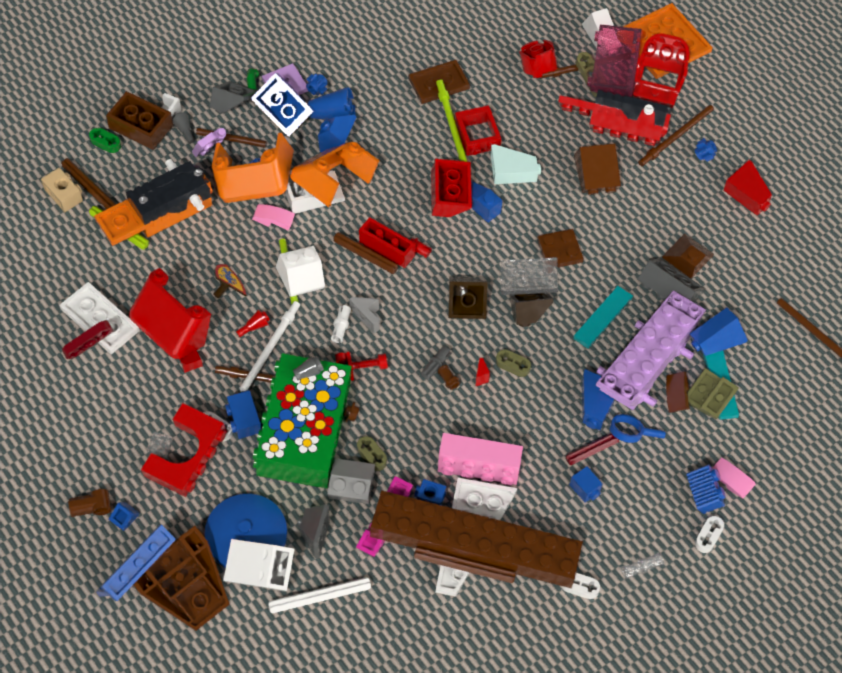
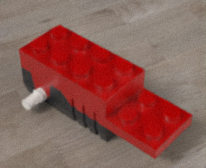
[558,90,671,146]

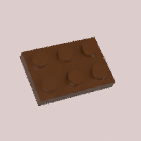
[408,60,470,104]

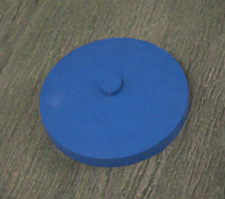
[205,494,287,568]

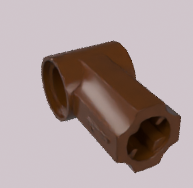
[68,489,111,517]

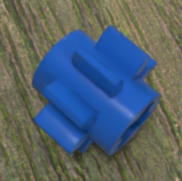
[306,73,327,95]
[695,138,717,162]

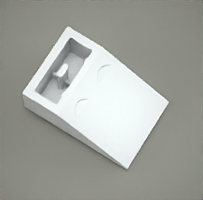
[285,170,345,214]
[223,539,294,591]

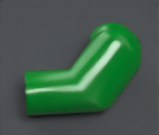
[247,68,259,90]

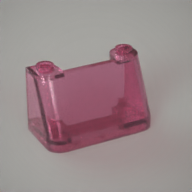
[587,24,642,97]

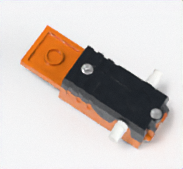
[94,159,213,246]

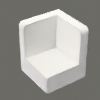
[161,93,182,119]

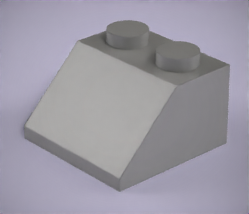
[328,459,375,504]

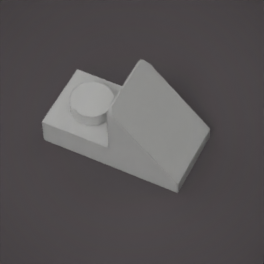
[349,297,380,334]

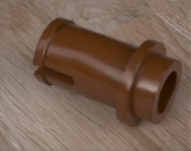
[437,365,460,390]

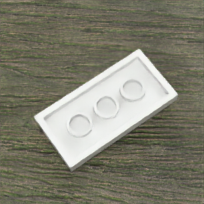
[59,282,140,355]

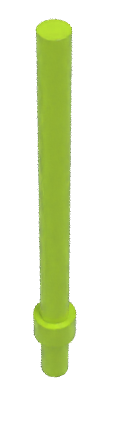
[436,80,467,162]

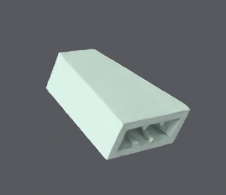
[490,144,541,184]

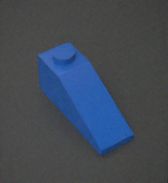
[471,181,502,223]

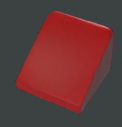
[179,350,203,373]
[475,358,490,386]

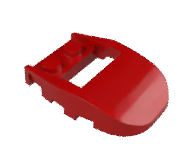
[633,33,690,108]

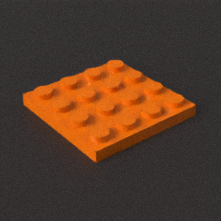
[617,3,713,79]

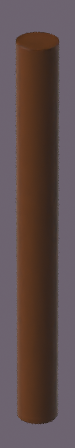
[196,128,267,148]

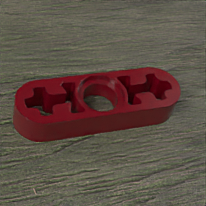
[62,320,113,359]

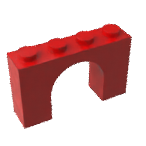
[141,403,227,497]

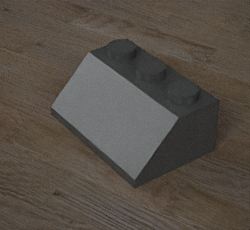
[637,258,706,303]

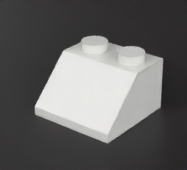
[276,246,325,297]

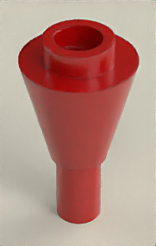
[236,309,270,337]

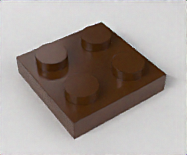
[537,229,584,270]

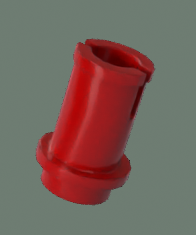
[411,238,432,258]

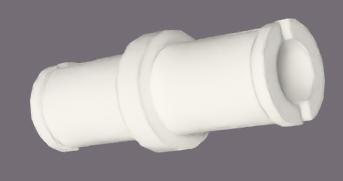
[331,305,351,343]

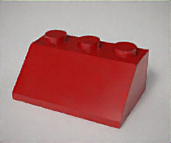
[431,158,472,217]

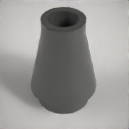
[293,356,324,380]

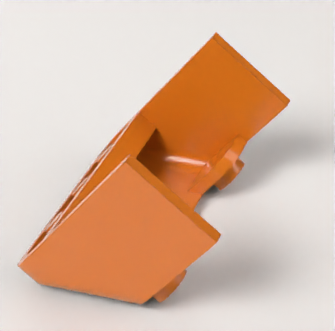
[212,133,294,203]
[290,142,380,207]

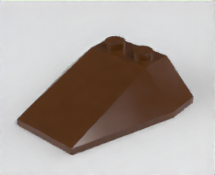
[133,526,230,631]

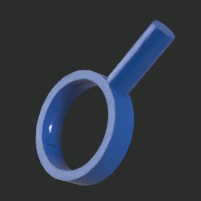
[610,414,666,443]

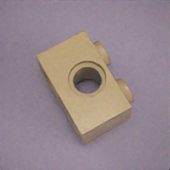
[41,168,83,213]

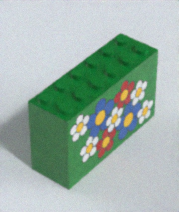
[253,353,352,489]

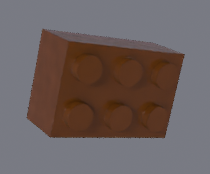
[106,91,173,150]

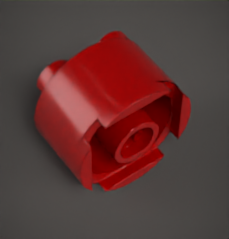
[519,40,557,78]

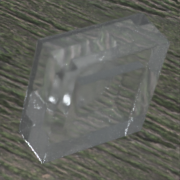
[147,432,173,458]

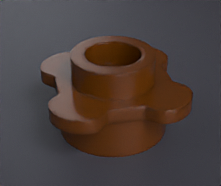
[343,401,359,423]

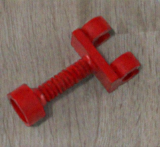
[335,352,388,381]

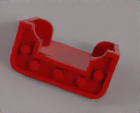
[129,268,211,359]

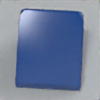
[108,502,140,531]

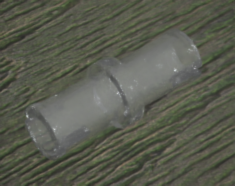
[621,552,664,579]

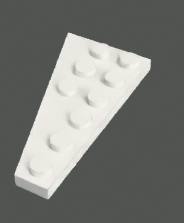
[435,478,517,596]

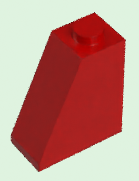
[723,160,772,216]

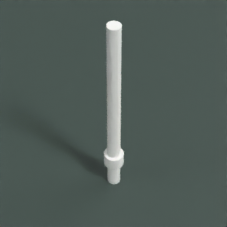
[239,301,300,392]

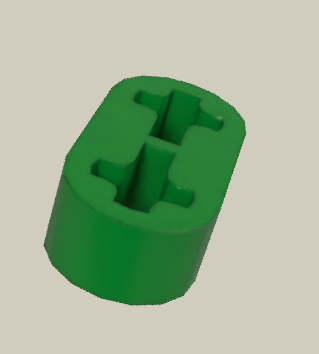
[89,128,121,153]

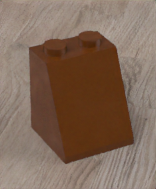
[574,144,621,195]

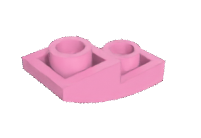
[252,204,295,230]
[712,457,756,498]

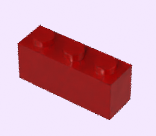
[359,217,416,268]

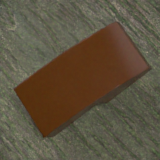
[666,371,690,413]

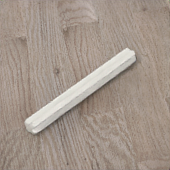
[268,577,371,613]

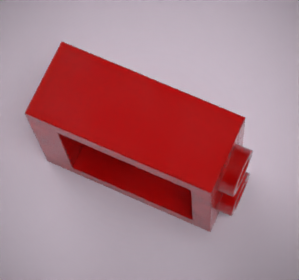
[455,105,501,156]

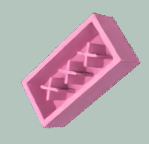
[438,433,523,486]

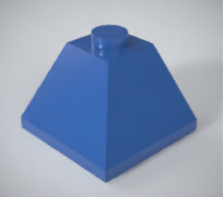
[318,115,356,152]

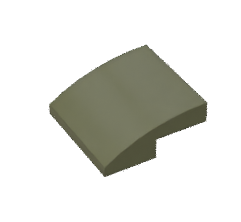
[687,368,739,419]

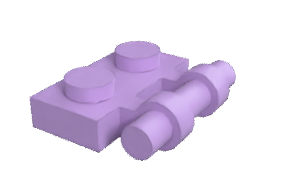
[192,128,226,157]

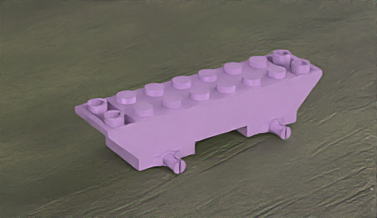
[596,291,706,410]

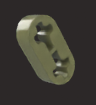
[496,349,531,377]
[357,436,387,471]

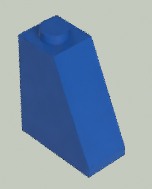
[690,308,748,356]
[582,369,615,430]

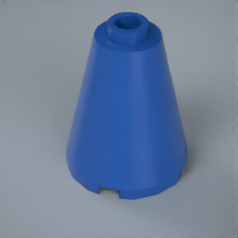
[308,87,355,120]

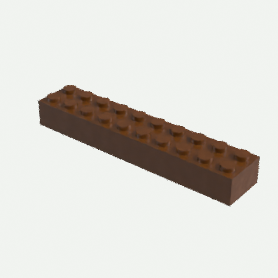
[370,490,583,588]

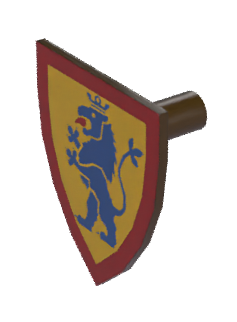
[213,264,247,298]

